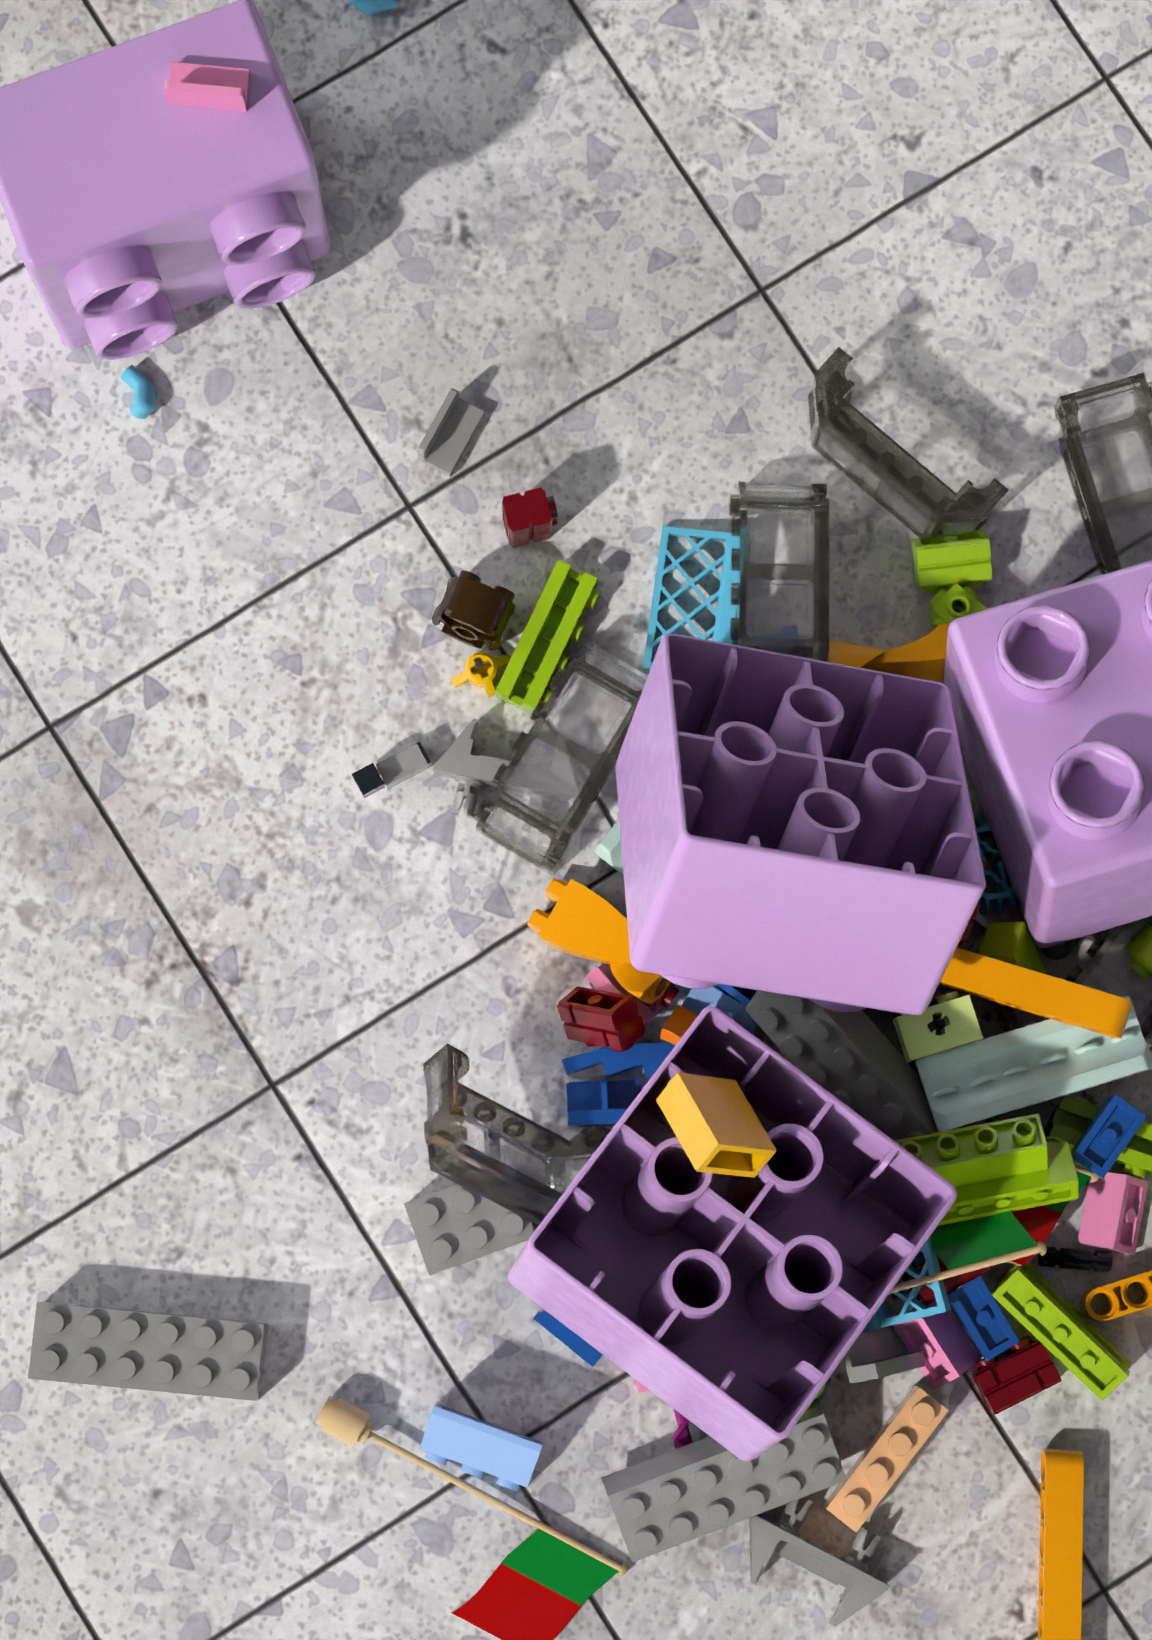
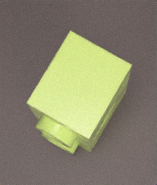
[893,991,983,1063]

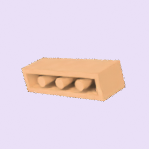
[823,1386,949,1533]

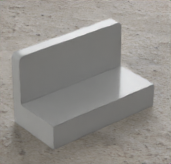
[417,388,485,477]
[844,1326,926,1383]

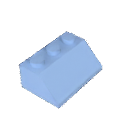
[420,1404,543,1491]

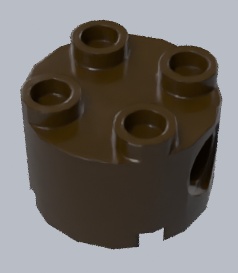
[432,570,516,651]

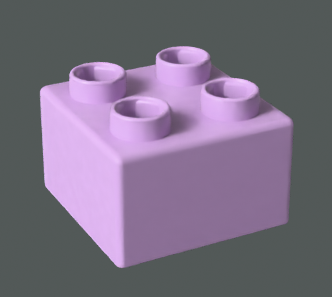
[0,0,332,360]
[943,560,1152,948]
[615,633,986,1016]
[508,1006,957,1462]

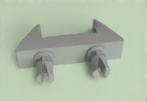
[433,719,579,833]
[749,1498,890,1627]

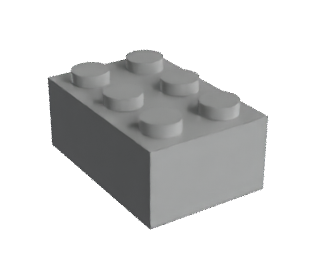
[404,1165,534,1276]

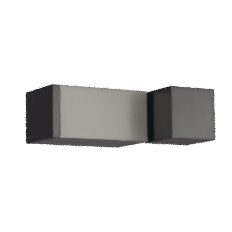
[352,741,432,798]

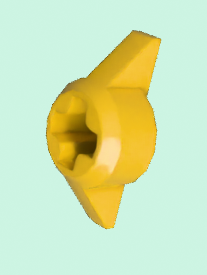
[451,652,510,698]

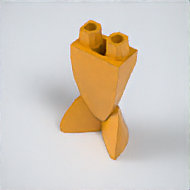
[822,623,950,684]
[527,878,671,1004]

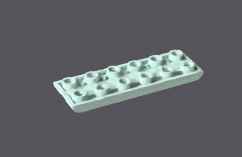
[915,996,1152,1132]

